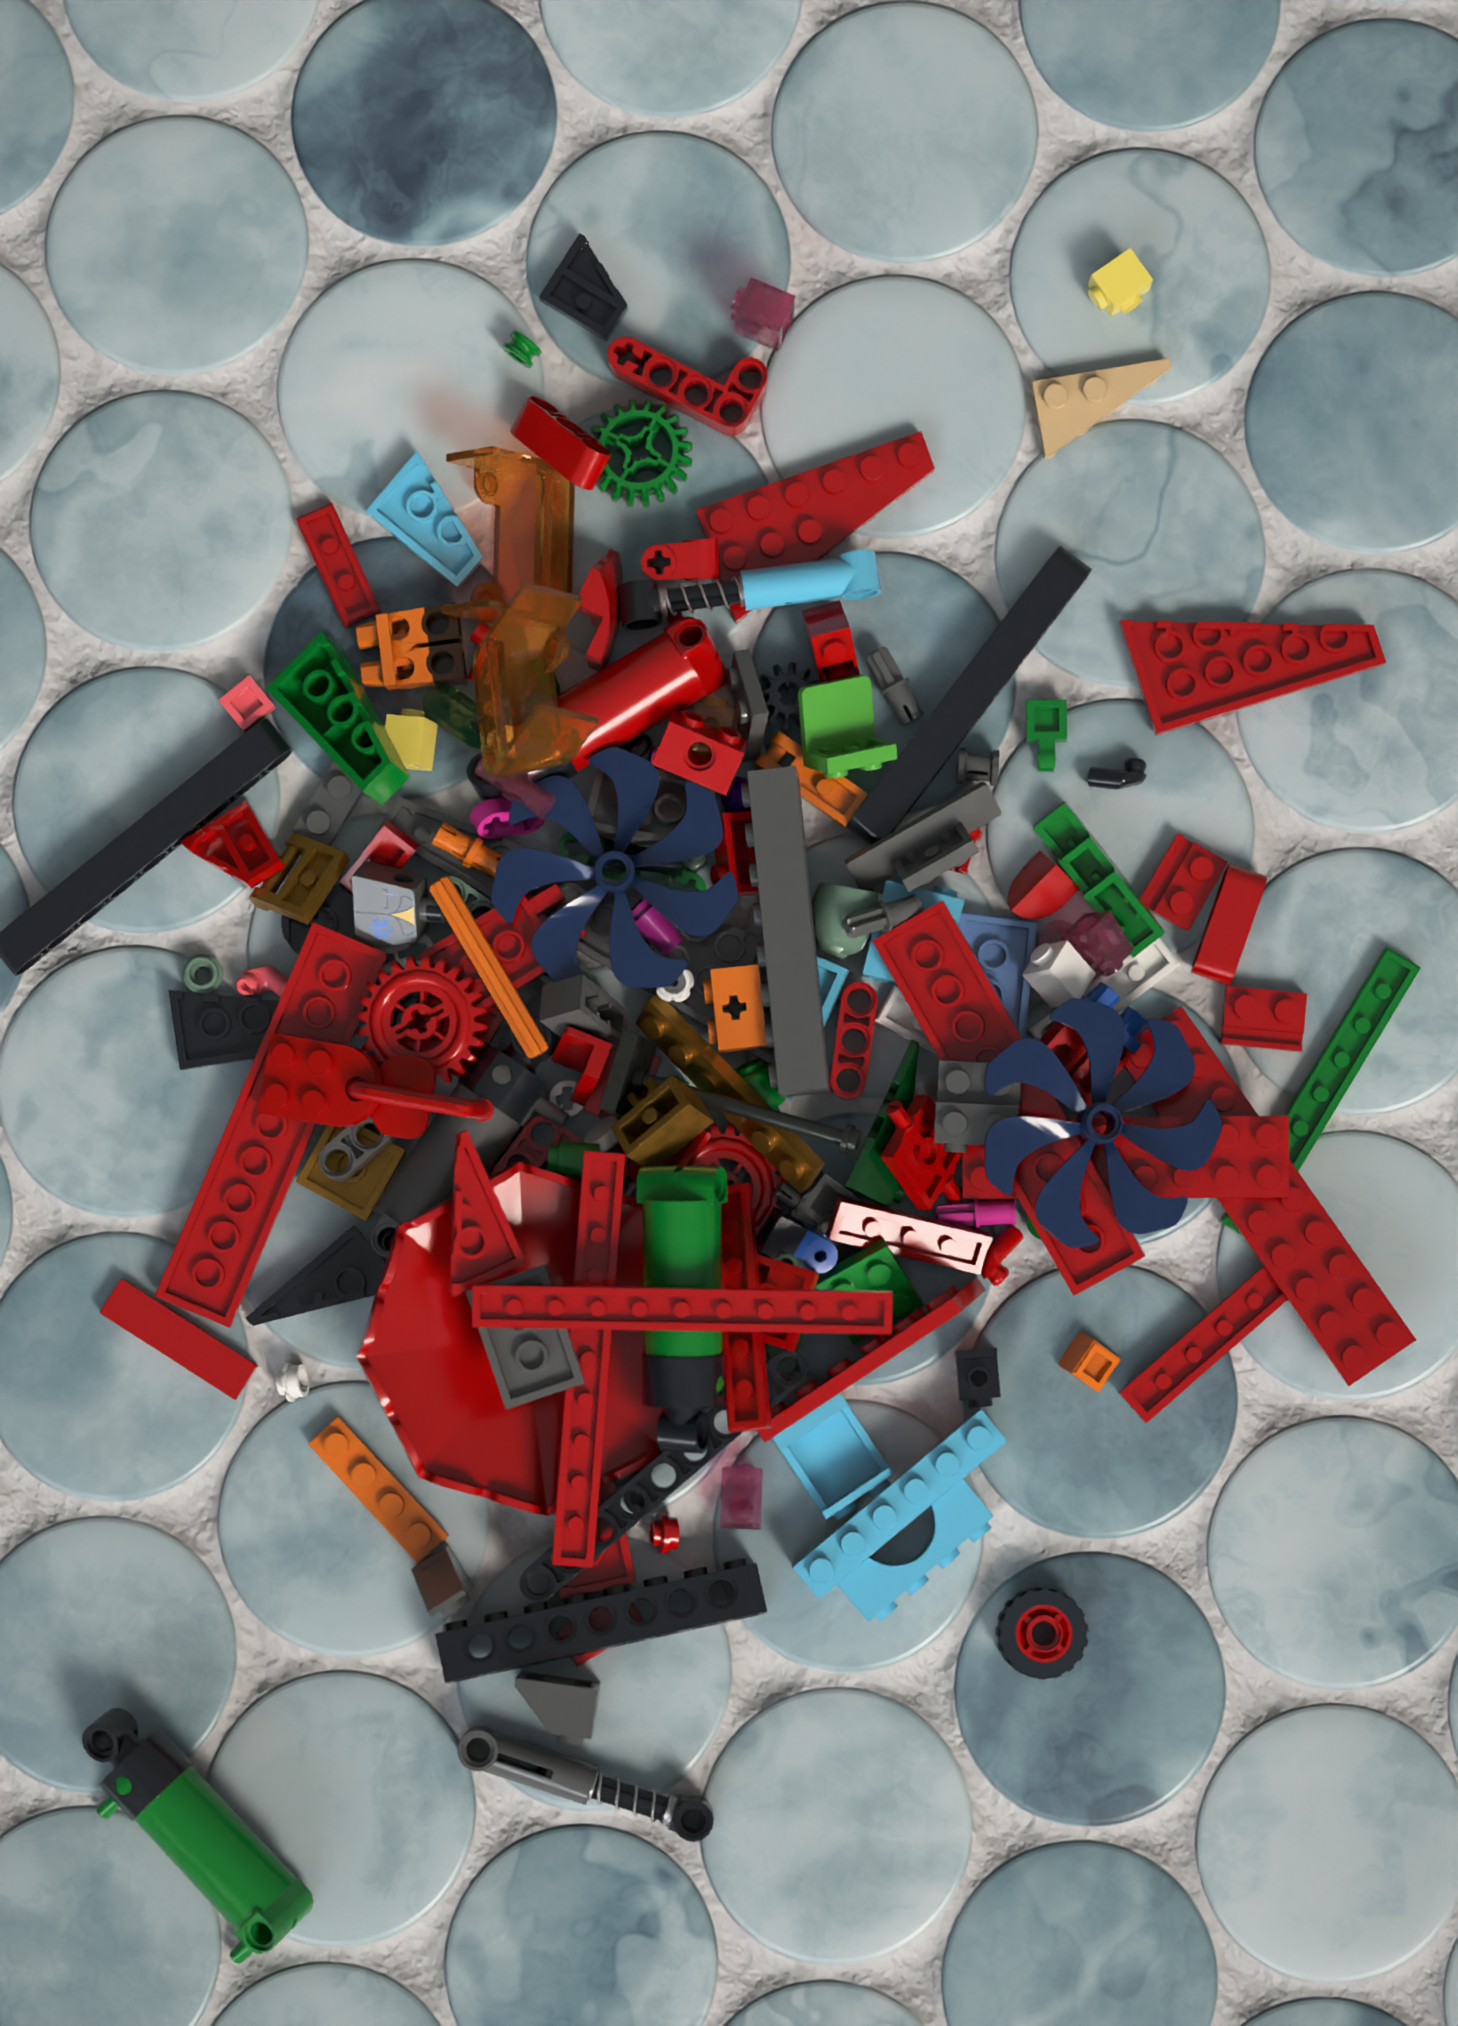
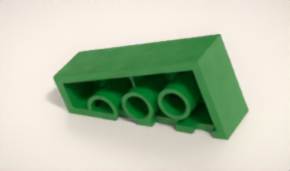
[266,631,410,805]

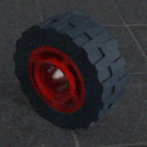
[995,1587,1089,1679]

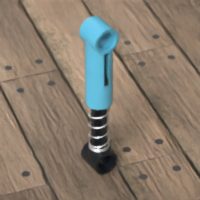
[617,550,881,630]

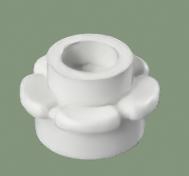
[657,970,694,1002]
[276,1362,309,1402]

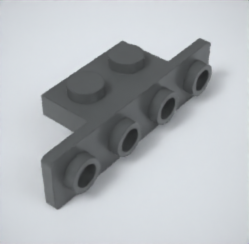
[845,782,1001,892]

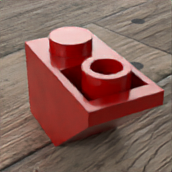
[801,600,860,683]

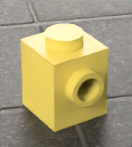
[1088,248,1153,317]
[383,709,438,771]

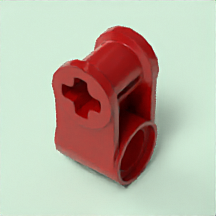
[641,538,720,581]

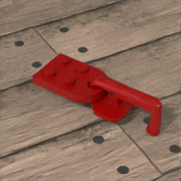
[257,1033,494,1139]

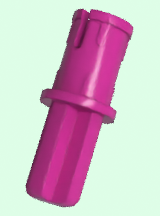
[935,1198,1016,1230]

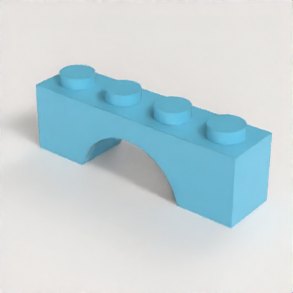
[837,1479,994,1622]

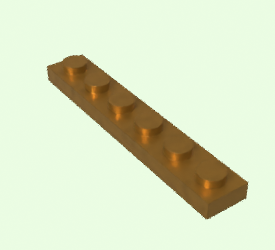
[635,994,825,1193]

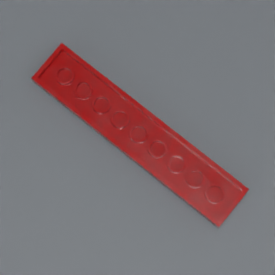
[872,900,1146,1296]
[155,922,389,1328]
[1124,1006,1416,1386]

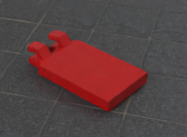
[418,884,587,1009]

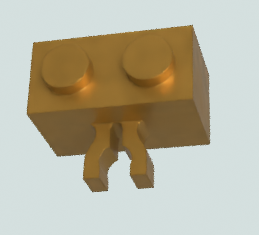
[610,1075,714,1166]

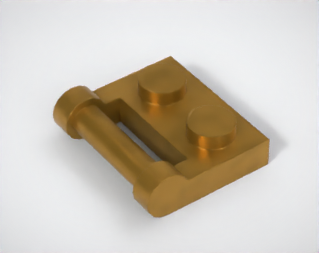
[249,832,350,925]

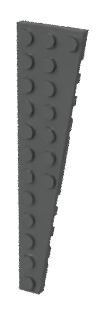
[377,796,854,1063]

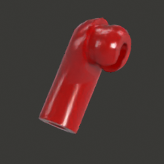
[981,1225,1024,1286]

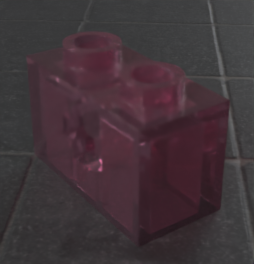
[731,277,795,352]

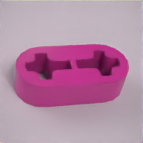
[470,796,546,839]

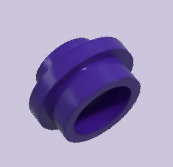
[721,776,751,813]

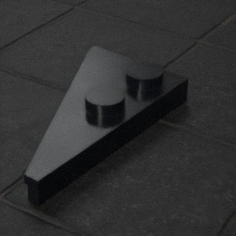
[246,1225,386,1326]

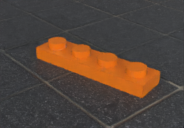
[308,1416,449,1564]

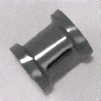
[956,748,999,786]

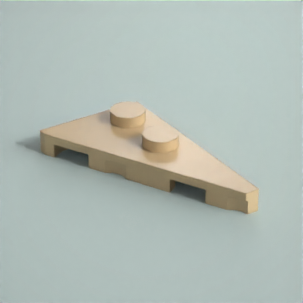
[1031,358,1171,459]

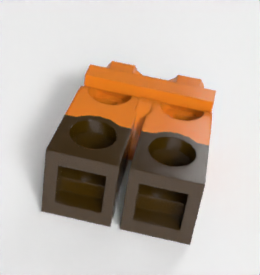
[356,602,468,692]

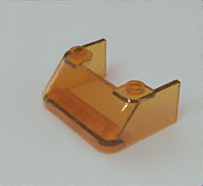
[442,446,575,624]
[472,582,599,778]

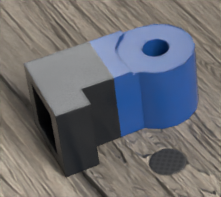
[756,1207,838,1273]

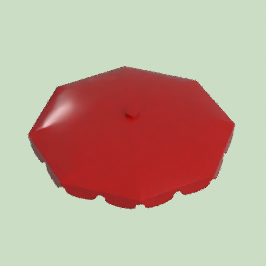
[356,1162,665,1516]

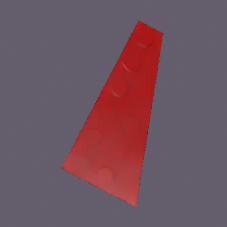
[696,431,935,624]
[1119,620,1386,736]
[757,1277,986,1442]

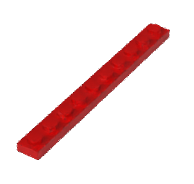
[551,1151,625,1568]
[472,1284,893,1334]

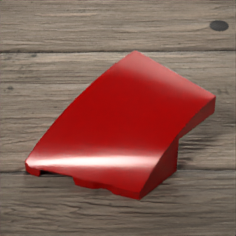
[574,549,623,671]

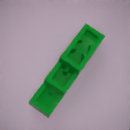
[1033,801,1165,958]

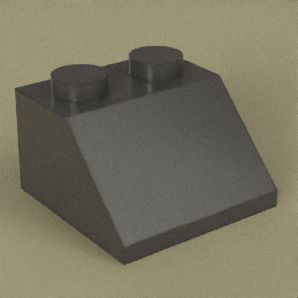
[515,1671,601,1745]

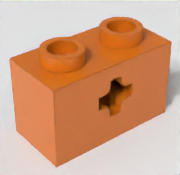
[703,964,767,1053]

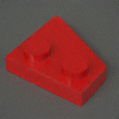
[181,800,286,888]

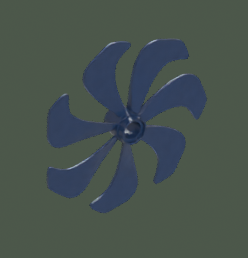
[491,747,738,988]
[984,998,1222,1248]

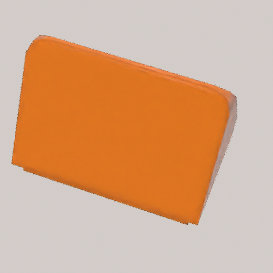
[1058,1332,1121,1393]

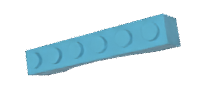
[792,1408,1007,1599]

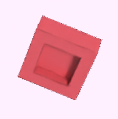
[218,675,276,733]

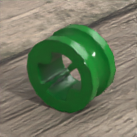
[501,330,542,368]

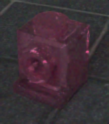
[1060,911,1134,977]

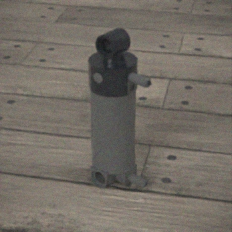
[371,1018,569,1258]

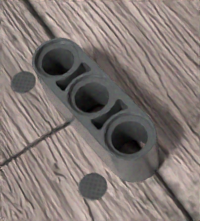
[318,1116,398,1182]

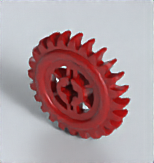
[356,954,489,1087]
[691,1123,789,1237]

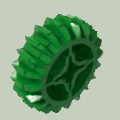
[591,399,693,507]

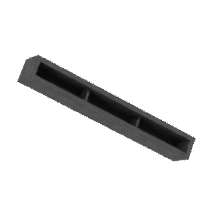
[741,766,831,1098]

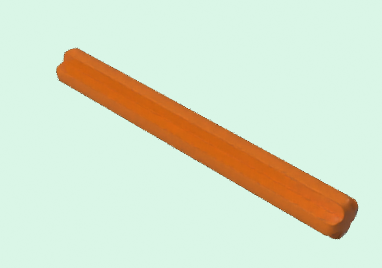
[429,876,548,1059]

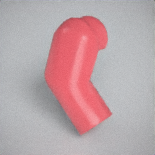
[236,965,289,997]

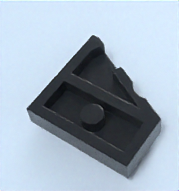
[539,233,628,342]

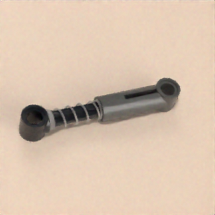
[457,1726,714,1842]

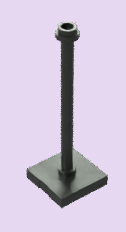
[599,1030,863,1155]

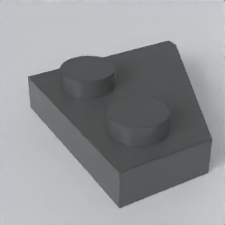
[725,649,769,761]

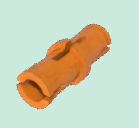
[432,822,503,879]

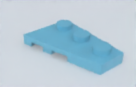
[366,451,484,589]

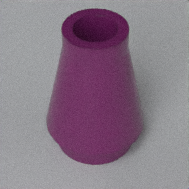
[631,897,684,955]

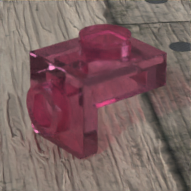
[720,1463,763,1530]

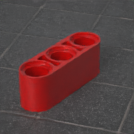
[510,395,612,490]
[1191,863,1267,986]
[829,982,878,1100]

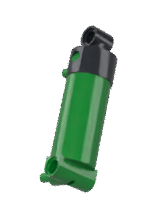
[637,1165,728,1454]
[82,1708,313,1964]

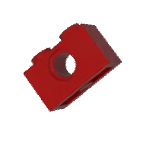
[651,710,748,796]

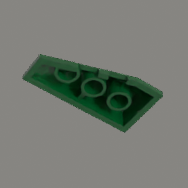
[844,1039,919,1208]

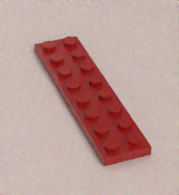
[962,1116,1290,1199]

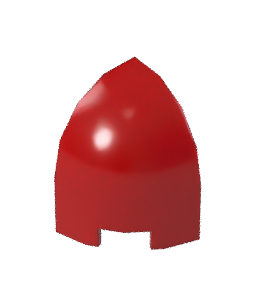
[1007,851,1079,919]

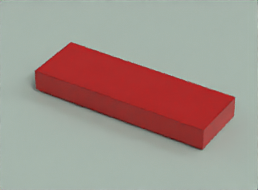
[296,503,382,629]

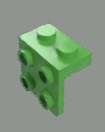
[798,675,897,778]

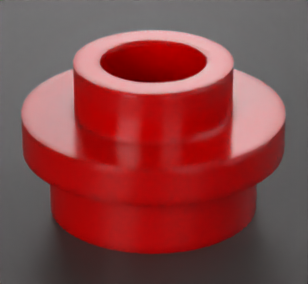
[649,1513,679,1554]

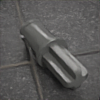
[866,647,924,726]
[842,894,923,938]

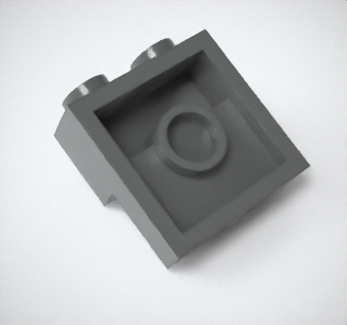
[934,1060,1021,1152]

